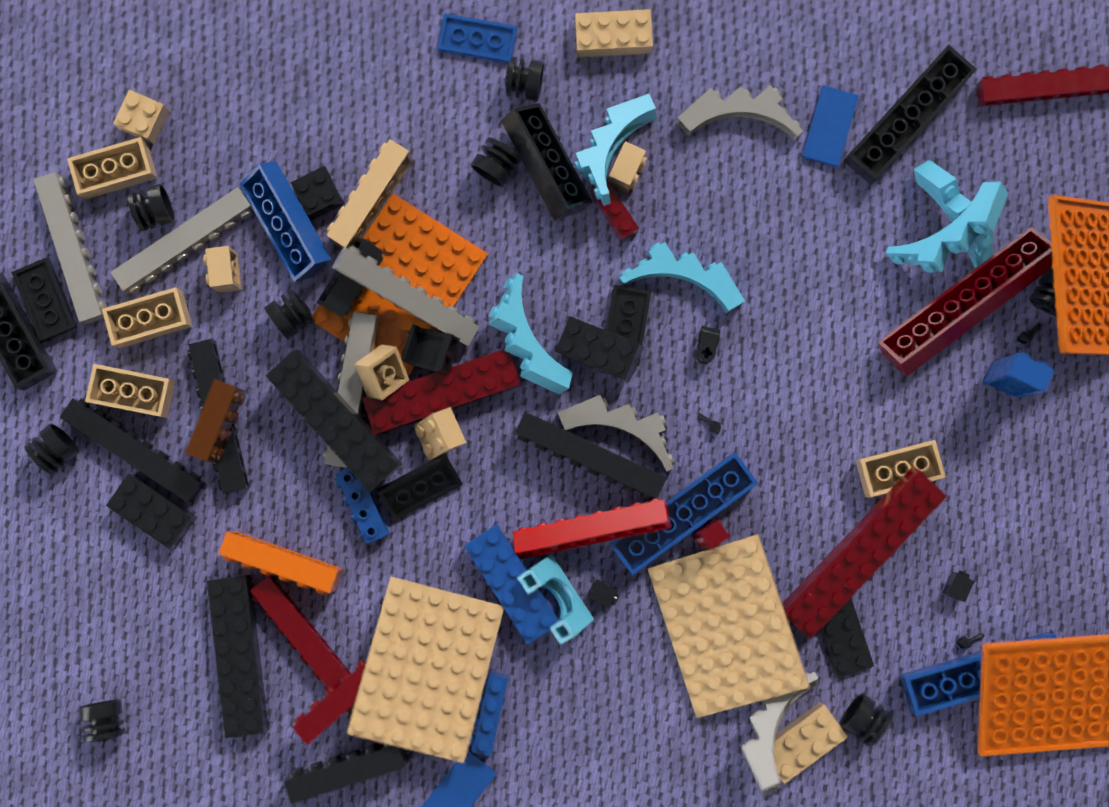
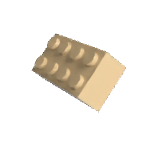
[575,9,653,58]
[67,137,158,200]
[102,287,193,348]
[85,364,176,418]
[855,440,946,497]
[774,702,848,784]

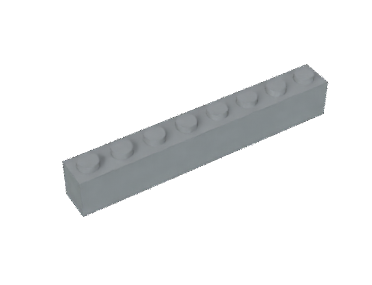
[33,172,107,325]
[110,187,253,294]
[332,246,479,346]
[323,312,380,468]

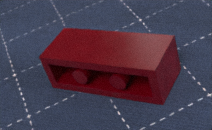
[591,181,639,242]
[693,520,731,550]

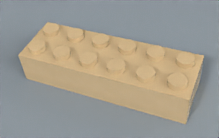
[326,139,413,249]

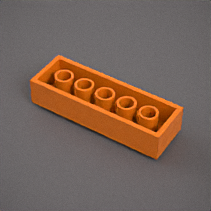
[218,531,344,595]

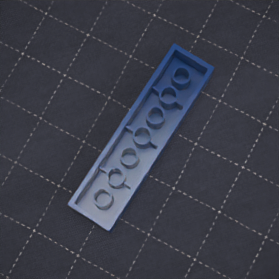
[609,452,759,575]
[899,632,1057,716]

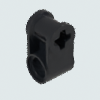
[696,326,721,364]

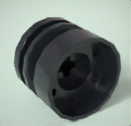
[505,56,544,102]
[470,137,521,187]
[128,184,175,232]
[1029,269,1057,317]
[264,289,315,340]
[24,423,79,475]
[840,693,892,747]
[78,699,125,742]

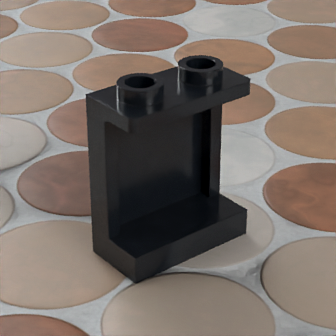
[401,324,460,376]

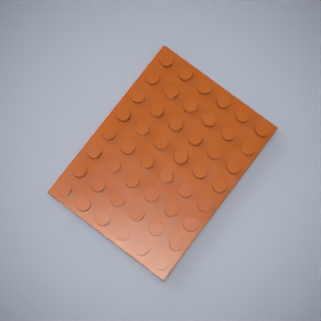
[312,194,488,378]
[1048,195,1109,355]
[978,634,1109,756]

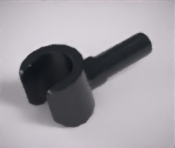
[1017,323,1041,344]
[697,413,721,434]
[956,633,985,649]

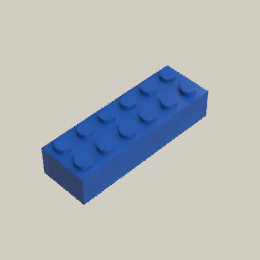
[239,161,332,282]
[464,524,559,645]

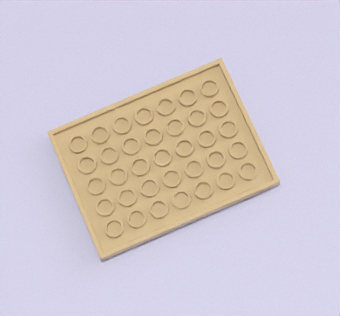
[648,534,810,718]
[347,577,504,763]

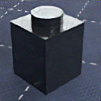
[942,570,975,602]
[588,579,619,608]

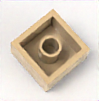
[113,90,170,144]
[608,141,647,194]
[203,246,242,293]
[354,345,409,400]
[414,407,466,461]

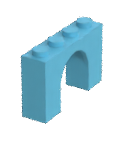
[517,554,594,645]

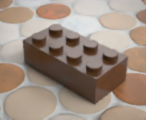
[185,379,246,463]

